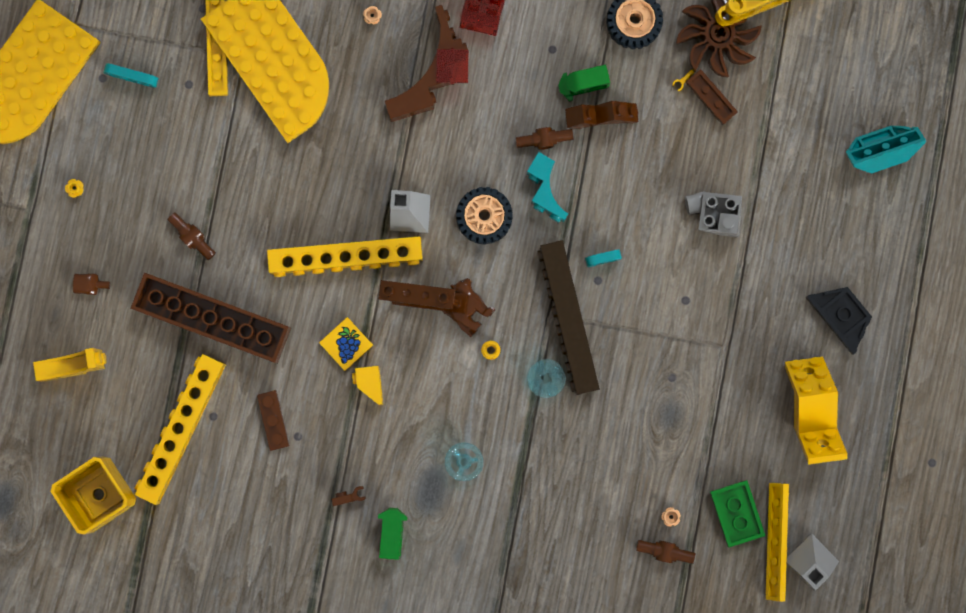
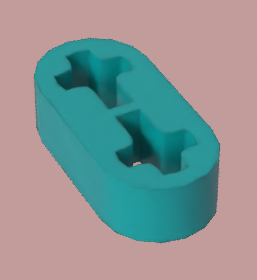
[585,249,622,267]

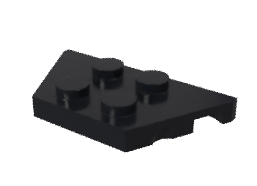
[806,287,872,355]

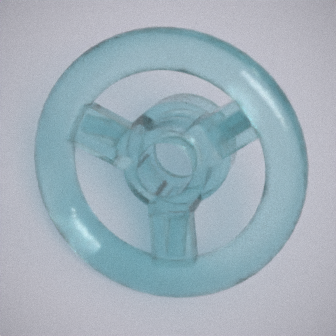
[445,443,483,481]

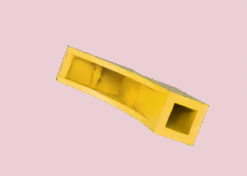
[33,348,107,382]

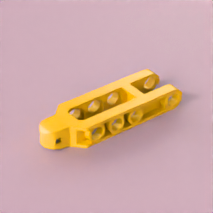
[715,0,791,26]

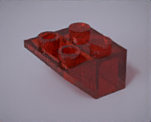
[459,0,506,36]

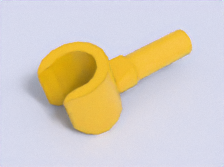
[672,70,694,91]

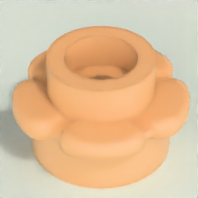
[363,6,382,25]
[661,507,681,527]

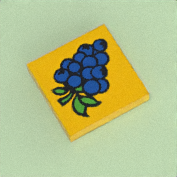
[319,317,373,371]

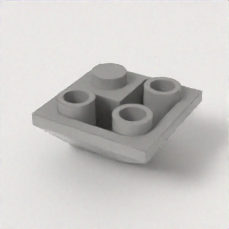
[390,190,431,233]
[698,192,742,237]
[786,533,839,590]

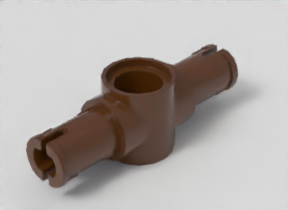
[516,127,574,150]
[167,212,216,261]
[636,540,696,564]

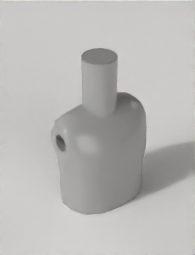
[685,191,705,215]

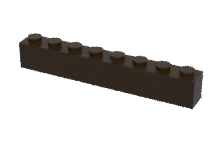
[537,240,600,395]

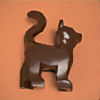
[442,278,496,337]

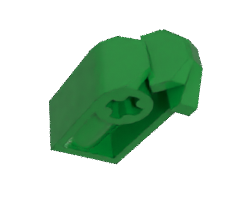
[558,65,610,102]
[378,507,408,560]

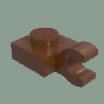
[331,486,366,506]

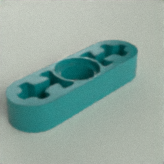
[103,63,159,88]

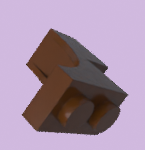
[565,101,639,129]

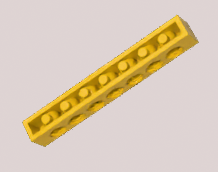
[267,236,423,277]
[135,354,226,505]

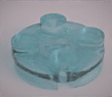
[527,359,566,398]

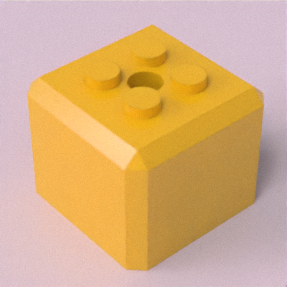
[51,456,136,535]

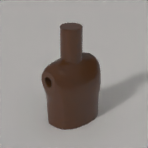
[73,273,110,295]

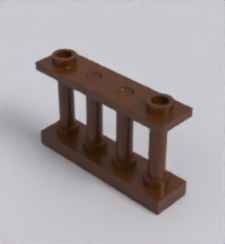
[378,280,469,314]

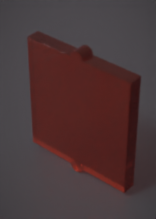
[437,48,469,85]

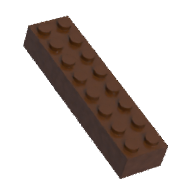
[130,272,291,364]

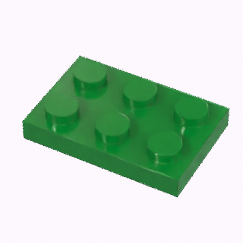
[710,480,765,548]

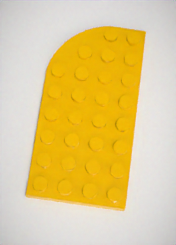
[0,0,101,144]
[201,0,329,143]

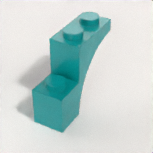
[527,152,568,223]

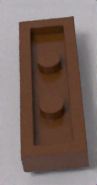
[686,69,738,125]
[257,390,290,451]

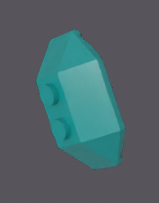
[846,125,926,174]

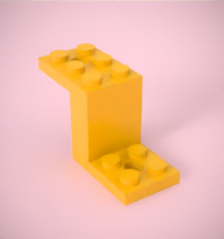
[785,357,847,465]

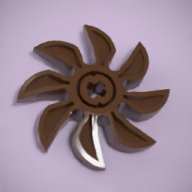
[676,0,762,78]

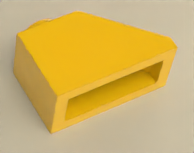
[352,366,383,405]

